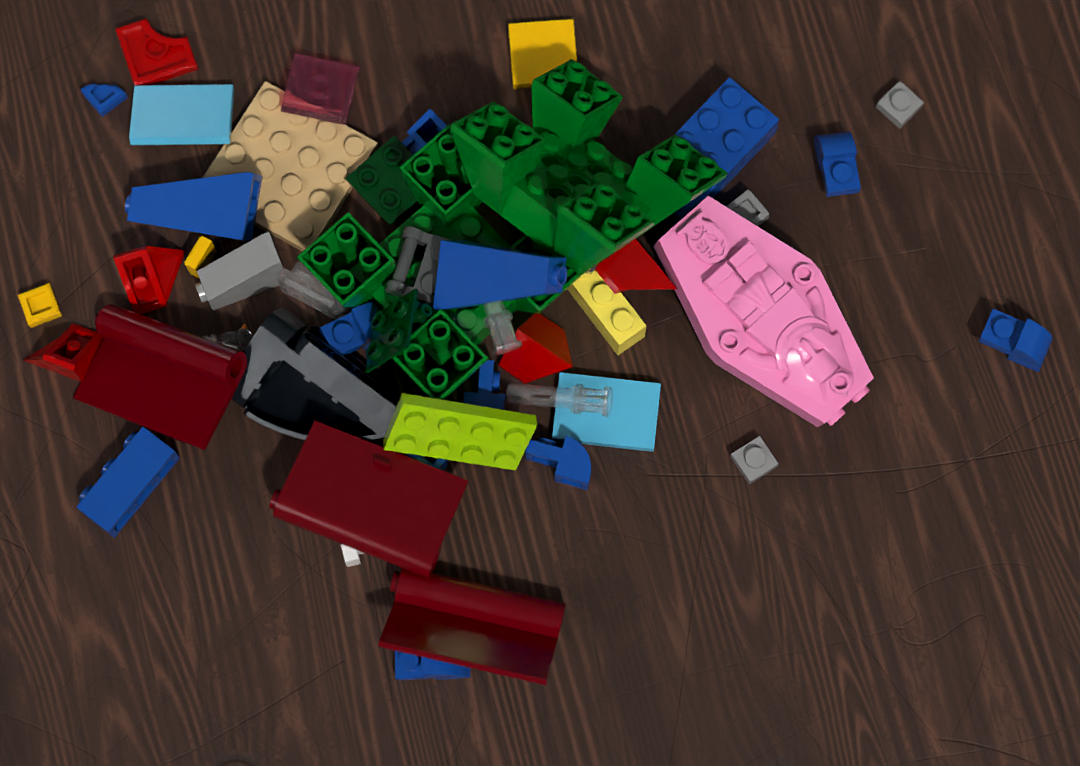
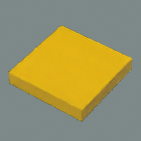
[508,19,577,89]

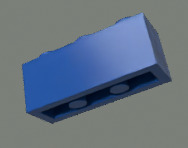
[76,427,180,538]

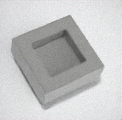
[876,81,924,129]
[726,189,770,226]
[730,436,779,485]

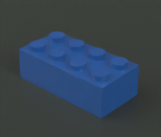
[674,77,780,219]

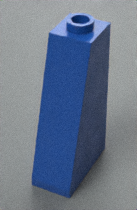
[125,172,262,241]
[433,240,567,310]

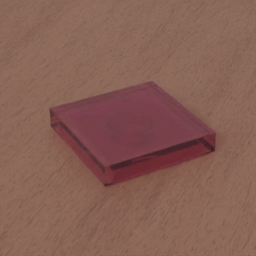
[281,53,359,125]

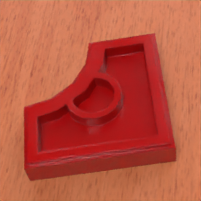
[115,19,199,86]

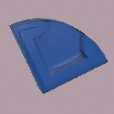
[80,84,128,117]

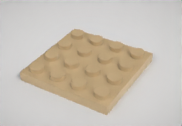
[203,81,379,252]

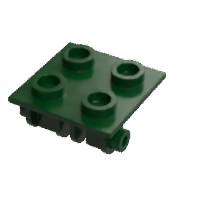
[345,136,417,225]
[365,288,432,373]

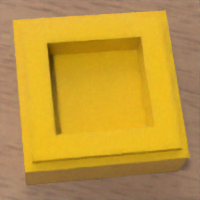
[184,236,217,279]
[18,283,62,328]

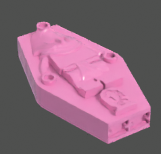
[653,196,874,427]

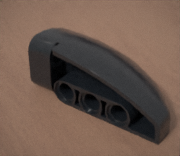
[231,307,400,441]

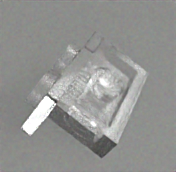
[277,262,348,320]

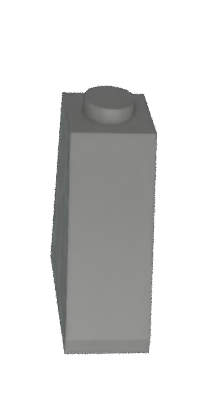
[195,232,288,311]

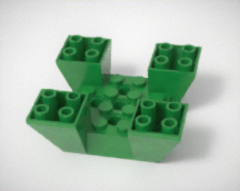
[450,59,728,276]
[297,124,584,400]

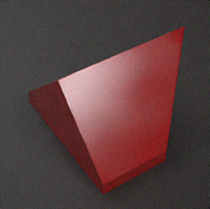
[594,238,677,294]
[113,246,186,314]
[498,313,573,385]
[23,323,103,382]

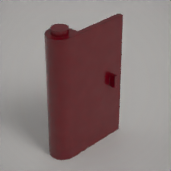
[73,304,247,451]
[269,421,469,579]
[378,568,566,685]

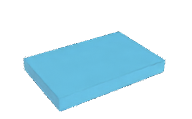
[129,85,234,145]
[552,372,661,452]

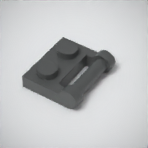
[385,226,451,307]

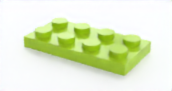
[383,393,537,471]

